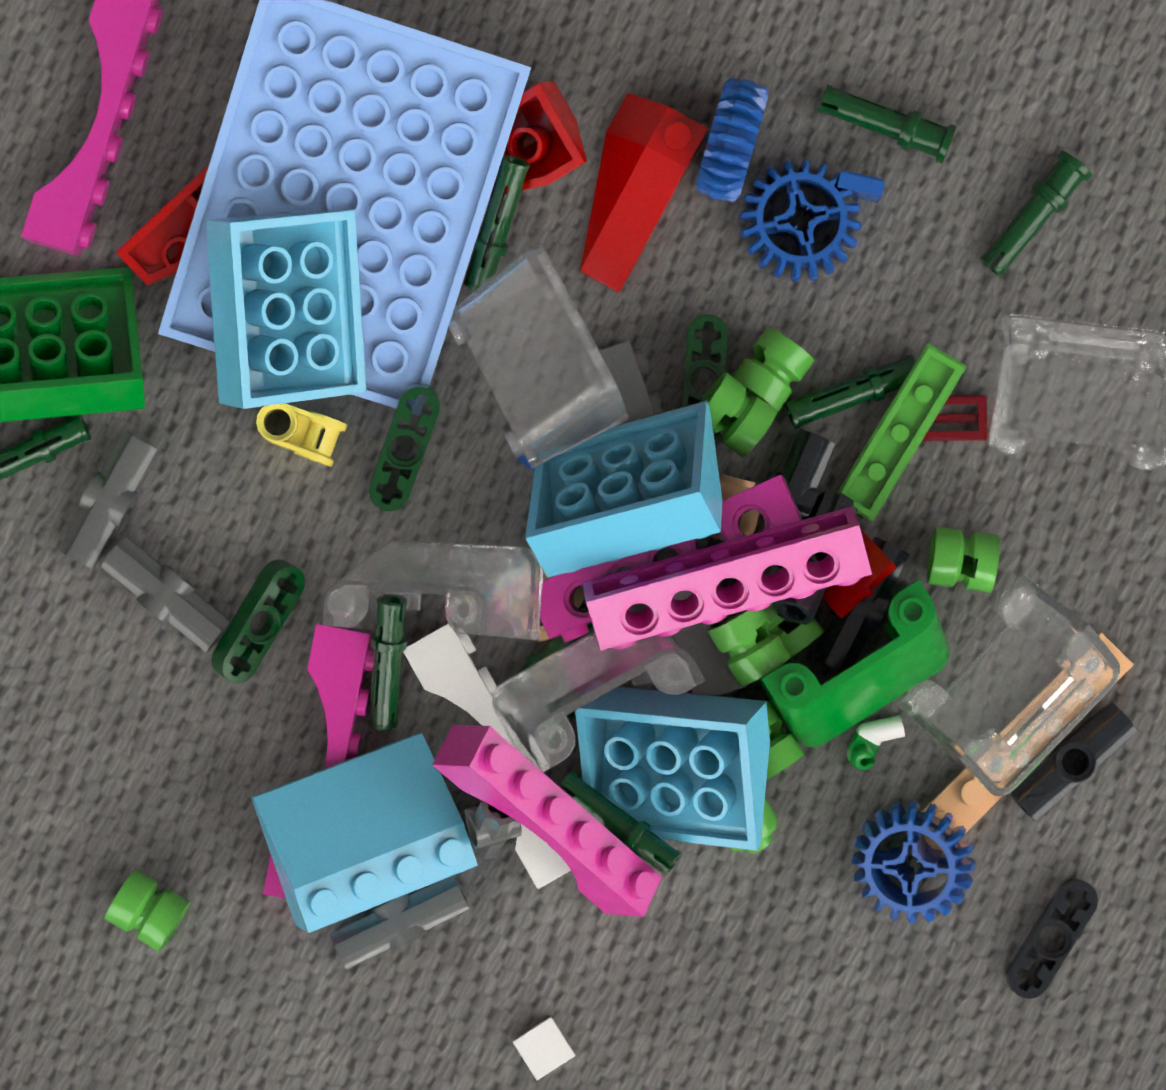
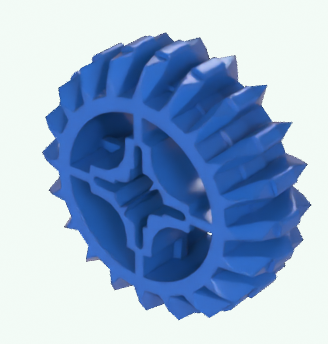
[696,78,769,202]
[739,159,862,282]
[851,800,976,924]

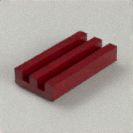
[921,395,988,442]

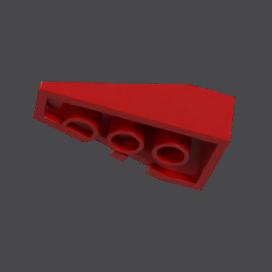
[490,81,587,197]
[580,93,708,293]
[116,163,210,285]

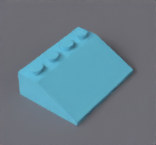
[206,210,366,409]
[525,401,723,577]
[575,685,770,850]
[251,732,478,933]

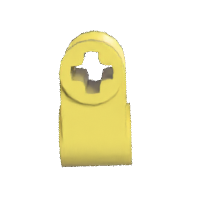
[256,403,347,467]

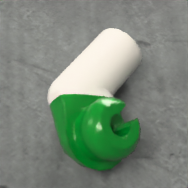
[847,715,905,771]

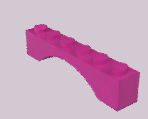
[21,0,163,258]
[263,624,374,899]
[432,725,662,917]

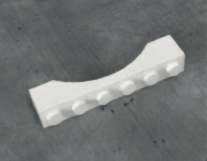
[403,623,571,889]

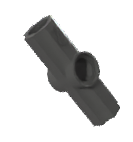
[58,431,160,569]
[101,537,231,652]
[465,801,522,860]
[330,875,470,969]

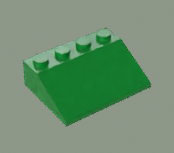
[0,267,145,422]

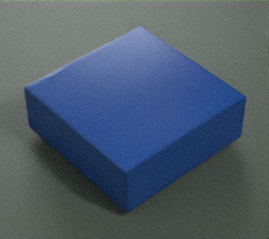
[836,170,885,203]

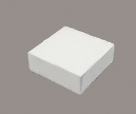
[513,1016,575,1080]

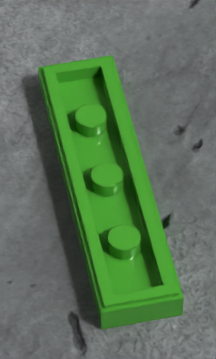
[836,342,967,522]

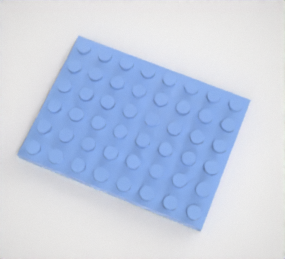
[158,0,531,416]

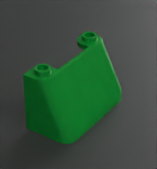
[757,580,950,747]

